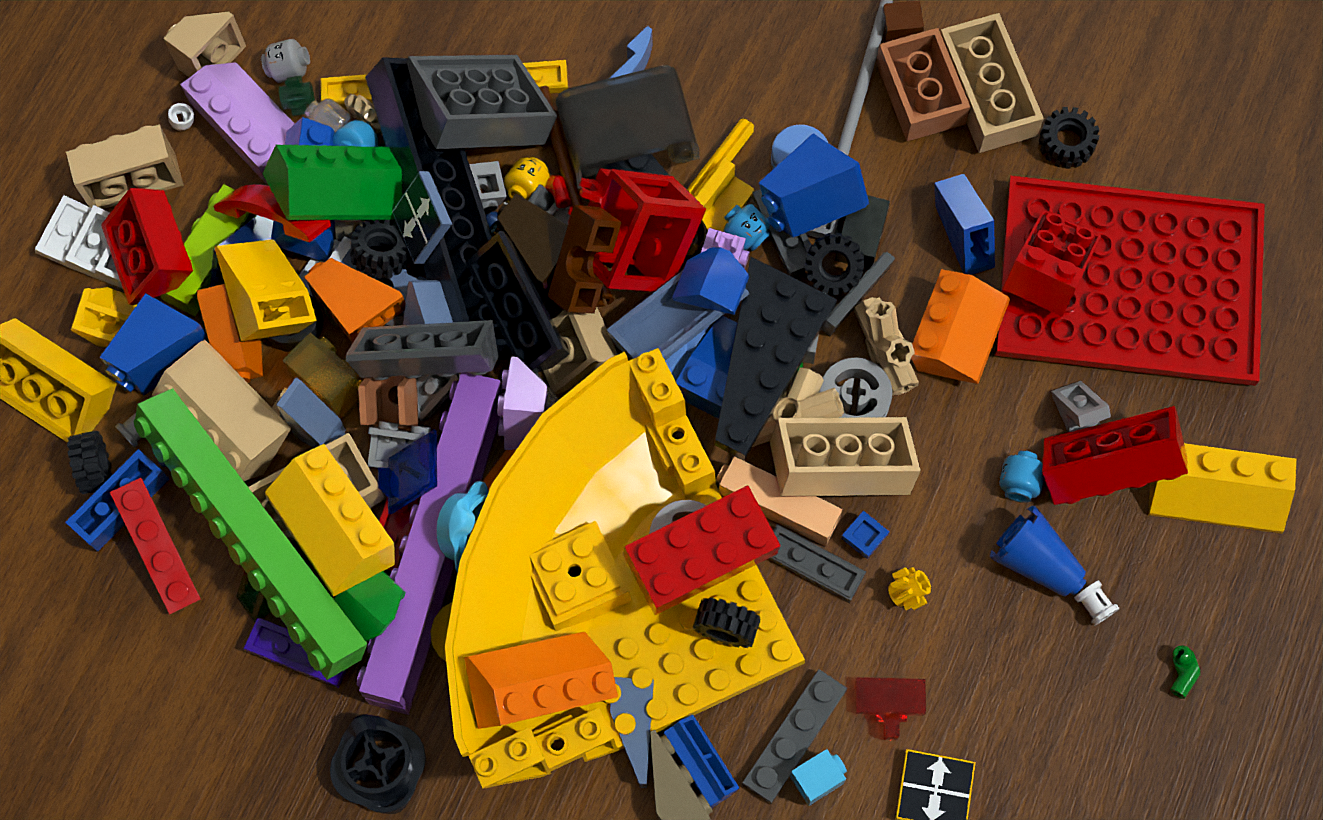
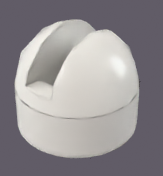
[168,103,194,131]

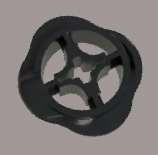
[330,714,426,814]

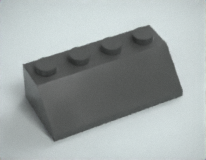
[346,320,498,380]

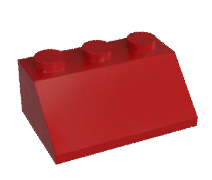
[101,188,193,305]

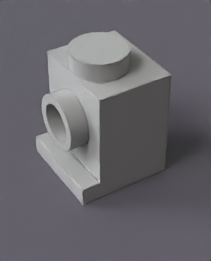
[469,161,507,213]

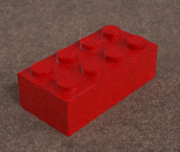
[623,485,781,616]

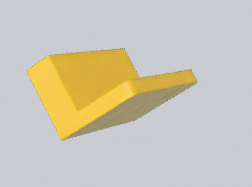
[695,159,754,232]

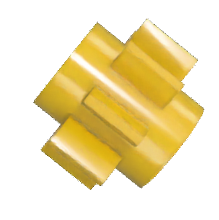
[888,567,931,610]

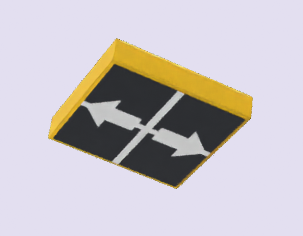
[895,749,976,820]

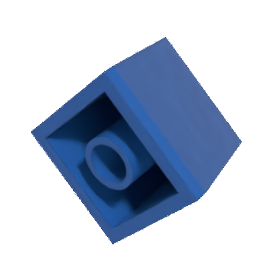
[759,133,869,238]
[100,293,209,395]

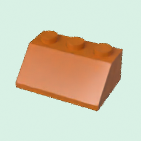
[911,269,1010,384]

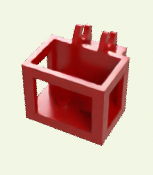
[568,168,706,292]

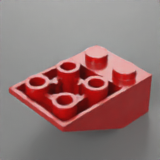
[1003,209,1101,316]

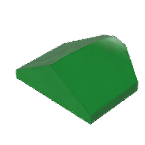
[334,571,406,642]

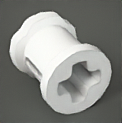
[1074,580,1120,626]

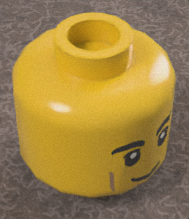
[504,157,550,200]

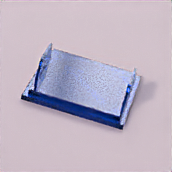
[378,429,437,515]

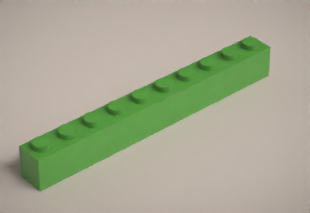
[134,388,367,680]

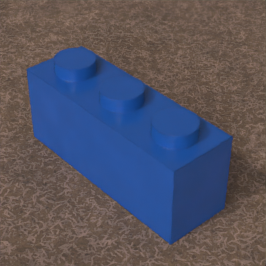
[65,449,169,551]

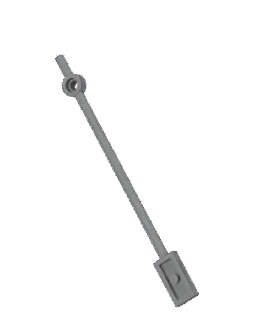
[806,0,893,238]

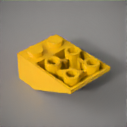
[214,239,317,341]

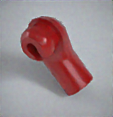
[546,175,571,208]

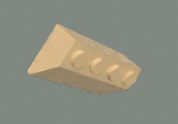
[152,340,291,481]

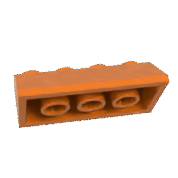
[464,631,618,729]

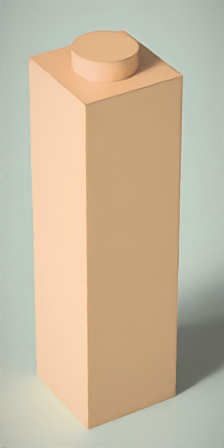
[716,456,843,547]

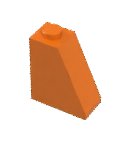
[304,258,406,343]
[197,284,263,383]

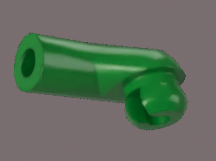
[1170,645,1200,699]

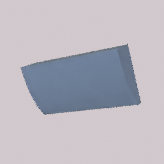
[607,269,749,360]

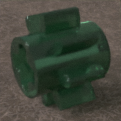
[279,75,315,116]

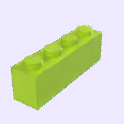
[160,184,257,316]

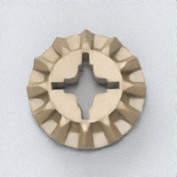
[344,94,382,134]

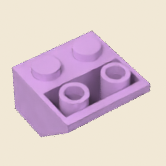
[497,357,547,450]

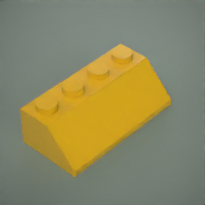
[0,318,117,442]
[1148,443,1297,534]
[265,444,395,597]

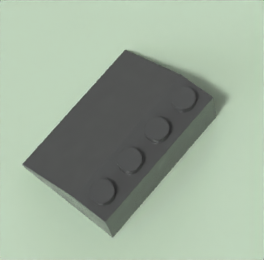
[407,55,557,149]

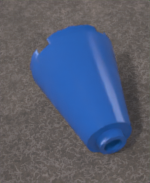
[990,506,1086,597]

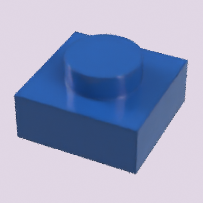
[841,511,889,559]

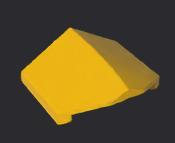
[71,287,137,348]

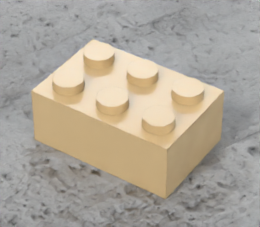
[66,124,184,209]

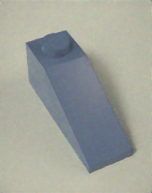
[276,378,346,448]
[610,677,654,788]

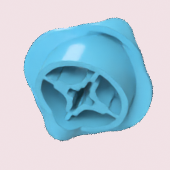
[437,481,489,572]

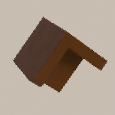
[883,0,924,43]

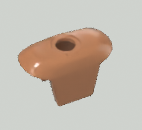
[358,376,418,431]

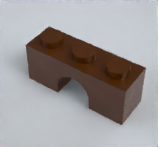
[548,205,622,314]

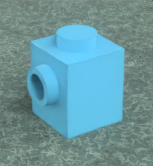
[790,749,847,806]

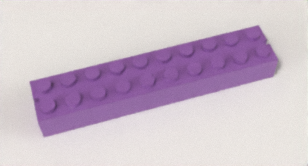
[357,372,503,715]

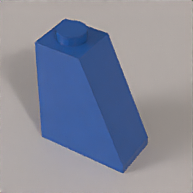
[934,174,995,275]

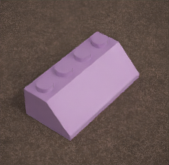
[180,62,295,183]

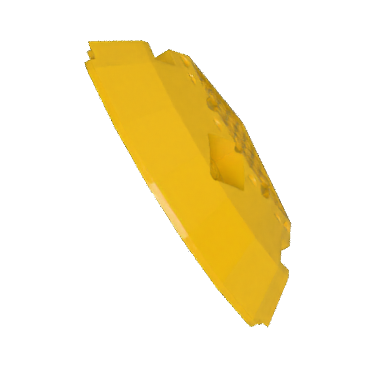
[445,348,805,789]

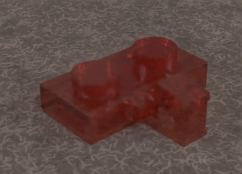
[855,677,926,741]

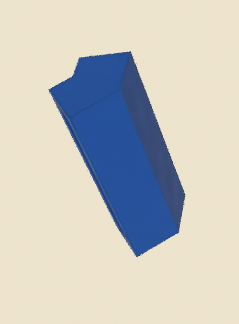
[664,715,739,808]

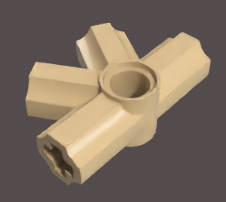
[854,297,919,395]
[752,368,844,447]

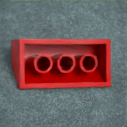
[1042,406,1188,505]

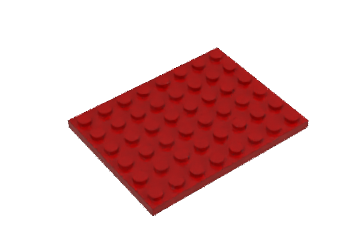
[995,175,1265,386]

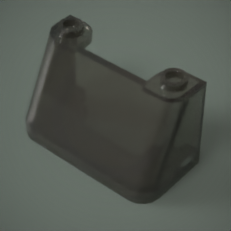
[556,65,700,189]

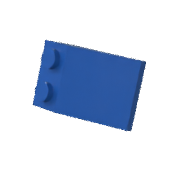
[676,315,738,419]

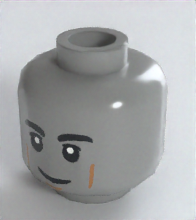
[261,39,310,83]

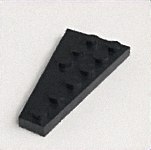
[714,256,837,460]

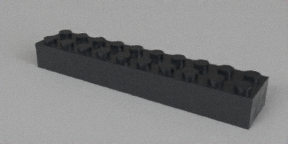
[365,57,512,360]

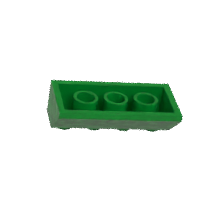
[262,144,402,220]

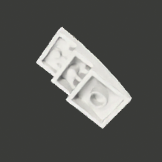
[35,195,123,288]

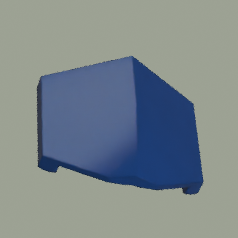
[672,247,749,315]

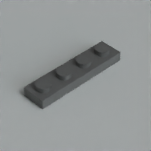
[742,669,848,804]

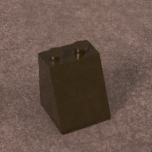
[497,193,568,307]

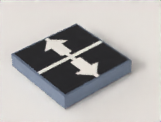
[392,171,452,264]

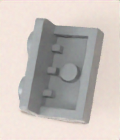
[368,421,440,473]

